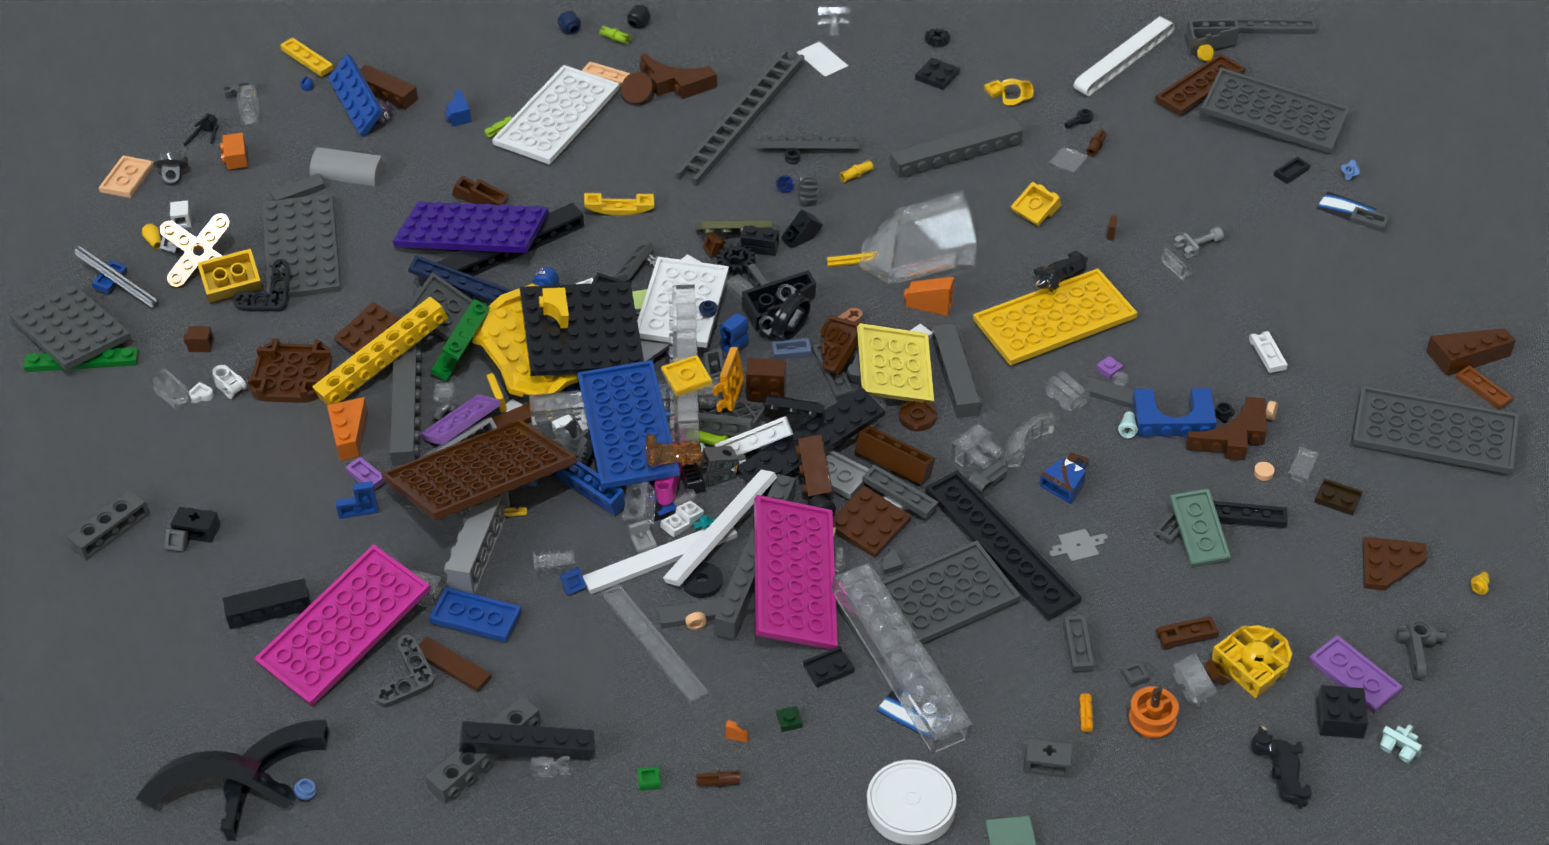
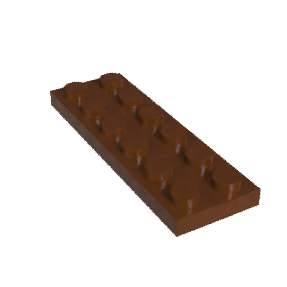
[1155,53,1246,116]

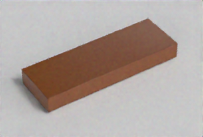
[1455,365,1513,410]

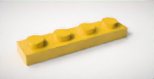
[280,38,334,77]

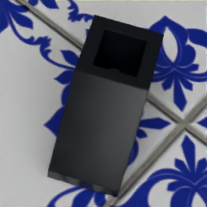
[781,210,823,248]

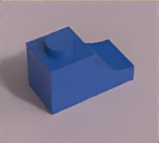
[444,90,472,127]

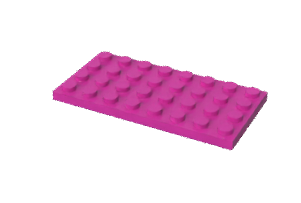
[754,495,837,649]
[254,544,431,706]

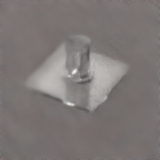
[817,7,850,36]

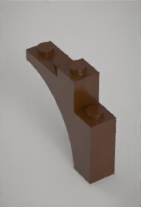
[639,53,717,100]
[1186,397,1267,460]

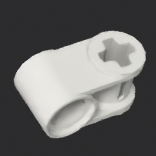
[212,365,247,399]

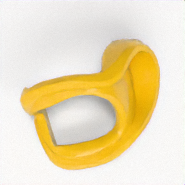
[1001,79,1034,105]

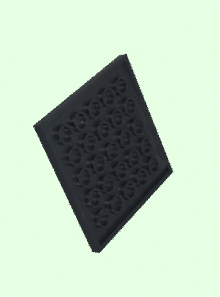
[520,282,644,376]

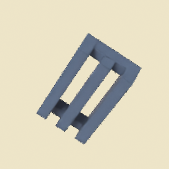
[772,338,811,360]

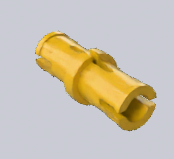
[839,160,874,183]

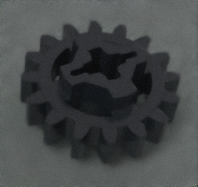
[717,243,756,276]

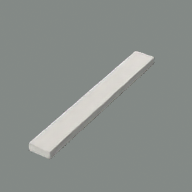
[663,470,777,586]
[583,527,738,594]

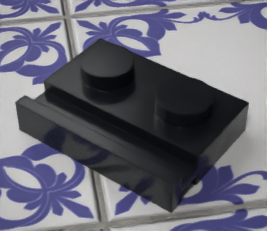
[803,646,855,688]

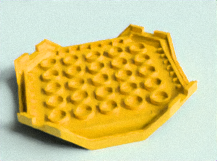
[472,284,579,403]

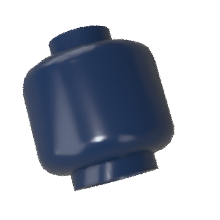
[557,11,581,35]

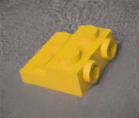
[1011,182,1062,227]

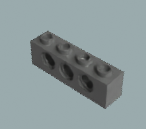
[66,490,150,561]

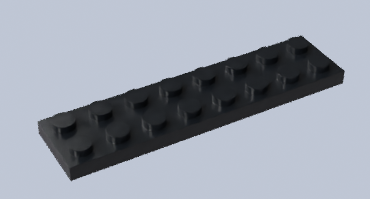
[737,387,885,494]

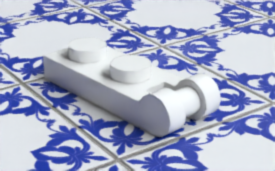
[1249,331,1288,373]

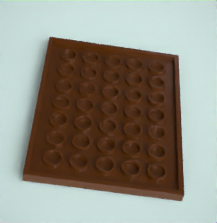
[381,419,577,521]

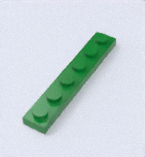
[23,347,140,372]

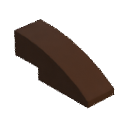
[452,176,509,205]

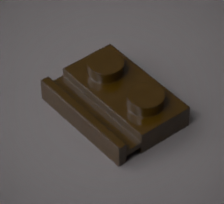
[1314,478,1363,516]

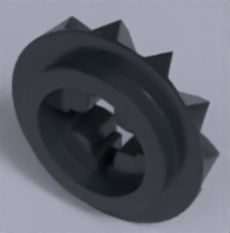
[925,28,950,46]

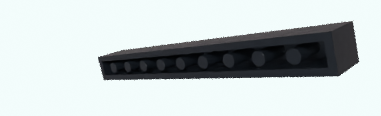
[418,203,584,286]

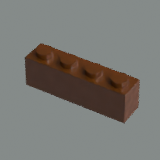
[359,65,418,110]
[855,425,936,484]

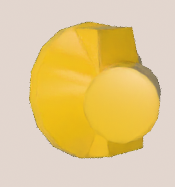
[1471,572,1490,595]

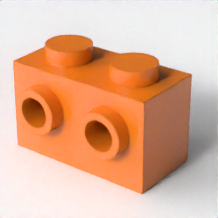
[220,132,248,170]

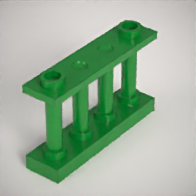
[430,299,490,382]

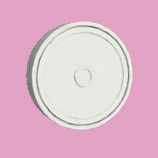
[867,760,956,845]

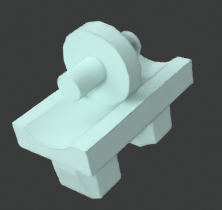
[1380,724,1422,764]

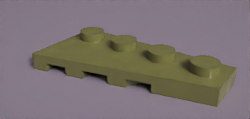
[695,220,772,233]

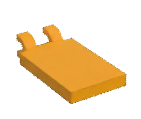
[712,347,745,412]

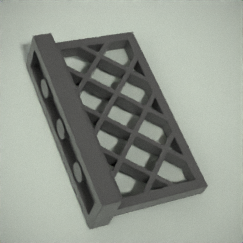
[682,396,769,437]

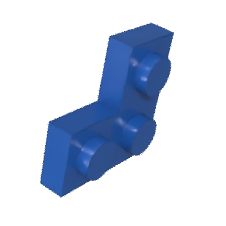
[336,481,379,519]

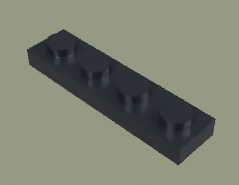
[1213,501,1288,528]

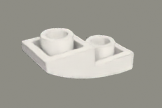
[660,500,704,537]

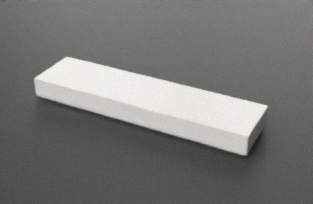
[715,416,793,455]

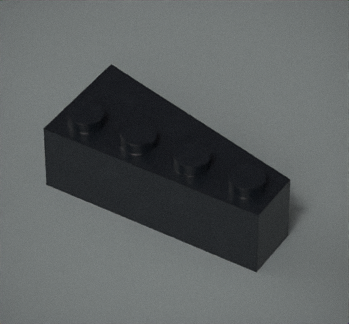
[742,270,816,332]

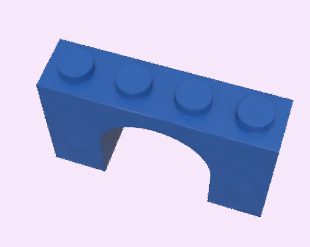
[1133,388,1217,437]

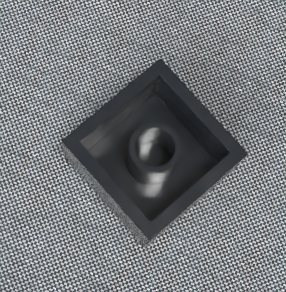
[1317,685,1368,739]

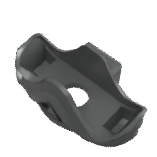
[553,420,593,464]

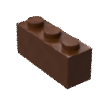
[796,434,834,499]

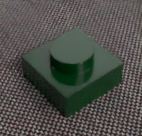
[776,706,803,732]

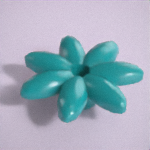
[692,515,717,530]

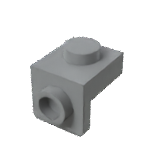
[629,520,657,554]

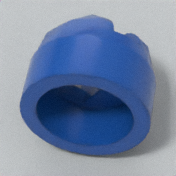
[300,77,314,91]

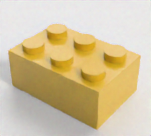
[197,249,262,303]

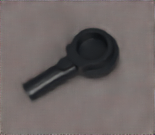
[1064,109,1094,129]

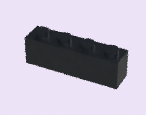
[222,578,311,629]

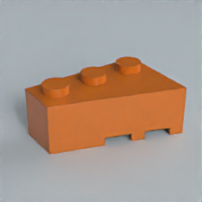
[327,397,368,461]

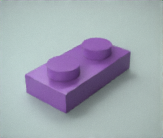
[345,457,385,490]

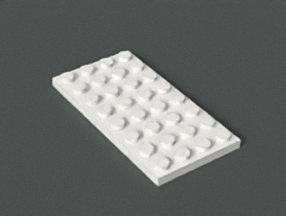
[492,65,620,164]

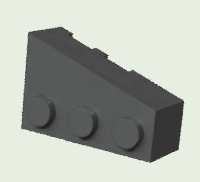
[1186,19,1239,55]

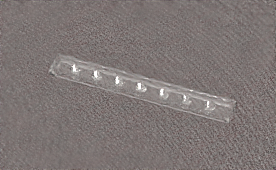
[602,584,709,706]

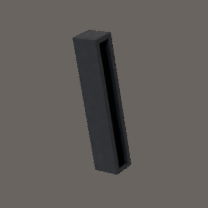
[459,721,594,761]

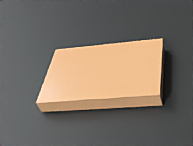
[99,156,154,198]

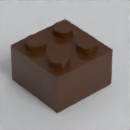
[746,358,786,402]

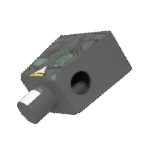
[700,446,746,488]

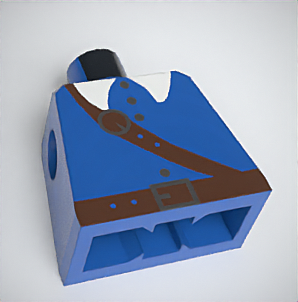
[1040,458,1086,504]

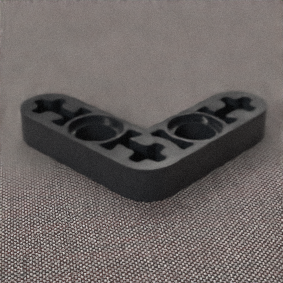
[233,259,291,311]

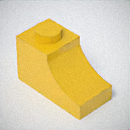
[539,288,569,328]

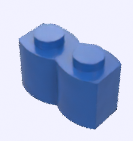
[720,313,749,354]

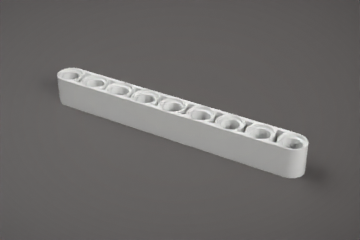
[1074,17,1175,96]

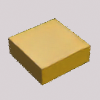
[984,80,1007,98]

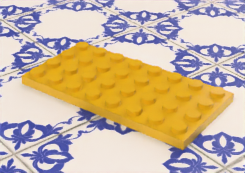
[973,268,1137,366]

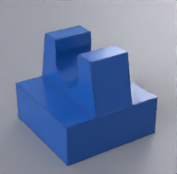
[560,567,586,595]

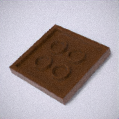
[334,302,401,354]
[833,486,911,558]

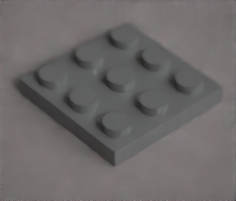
[404,272,473,341]

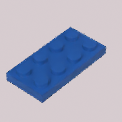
[429,587,522,643]

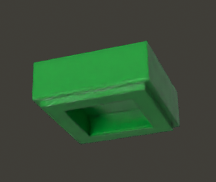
[637,766,661,791]

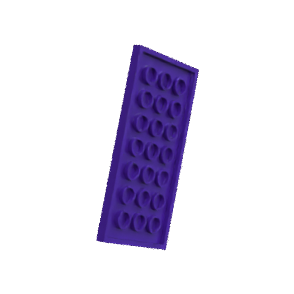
[393,201,549,253]

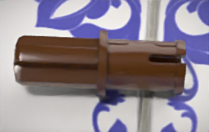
[1086,129,1107,157]
[696,770,740,788]

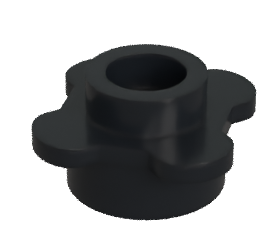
[1214,402,1235,421]

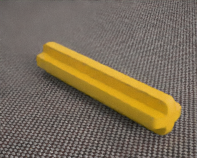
[827,252,879,267]

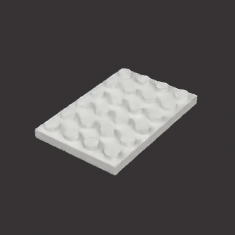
[637,257,729,348]

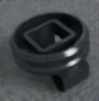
[759,284,811,341]

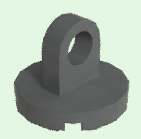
[153,153,188,185]

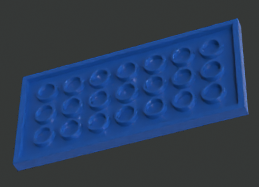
[577,360,680,489]

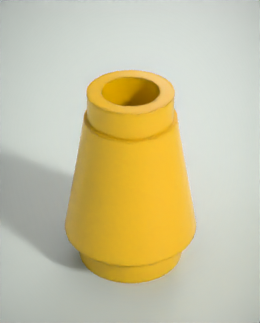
[142,224,162,250]

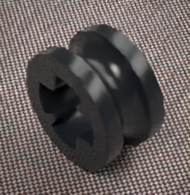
[785,148,800,165]

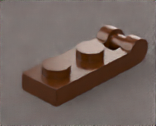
[1156,616,1219,650]

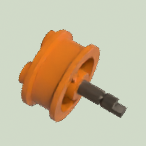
[1129,685,1179,738]

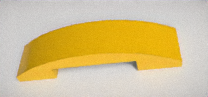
[584,193,654,215]

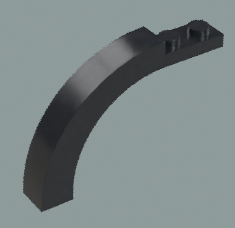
[221,720,330,841]
[136,751,294,809]

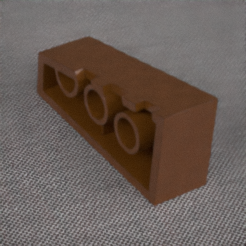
[1426,328,1516,376]

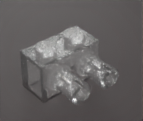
[951,423,1004,469]

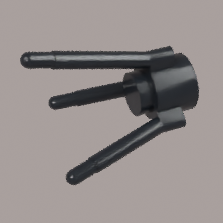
[183,113,219,146]

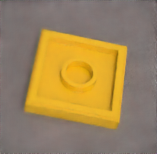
[661,355,712,397]

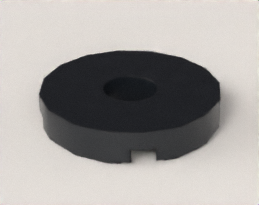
[682,562,723,598]

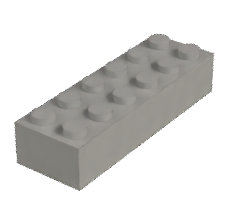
[444,491,510,595]

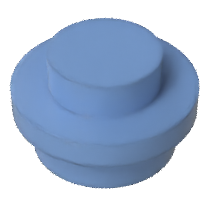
[294,779,316,800]

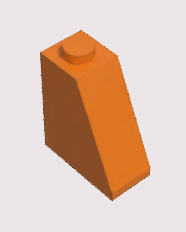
[903,277,954,316]

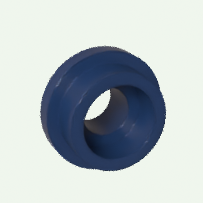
[699,300,717,317]

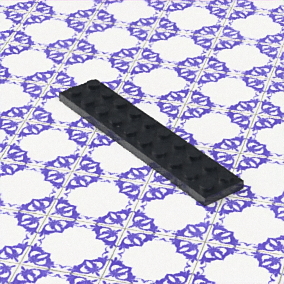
[925,470,1081,620]

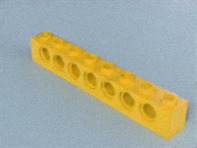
[312,297,449,405]

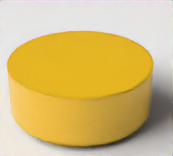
[1197,45,1214,61]

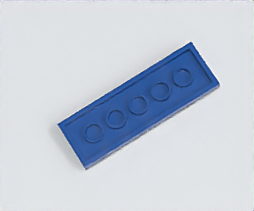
[329,54,384,137]

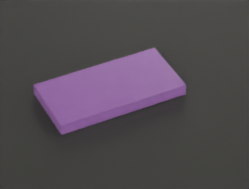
[420,394,501,445]
[1308,635,1403,713]

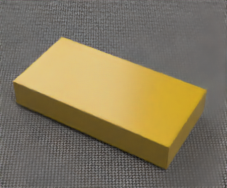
[486,373,507,413]

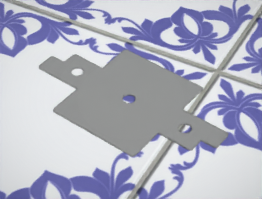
[1049,529,1108,561]

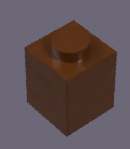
[184,326,214,352]

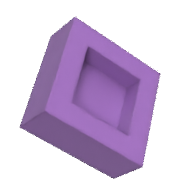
[1096,356,1123,380]

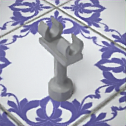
[1174,227,1224,259]

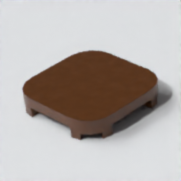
[248,338,332,403]

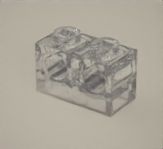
[622,482,656,526]

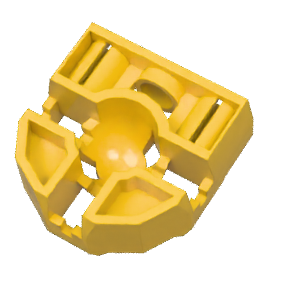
[1212,625,1292,699]

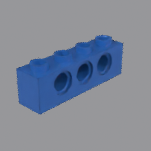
[555,460,628,516]

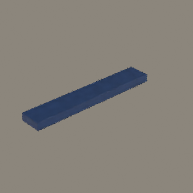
[408,255,512,303]

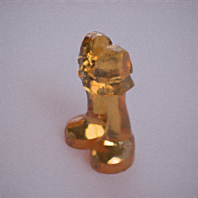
[645,434,703,467]

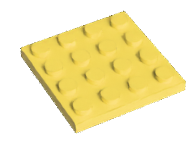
[857,323,934,403]

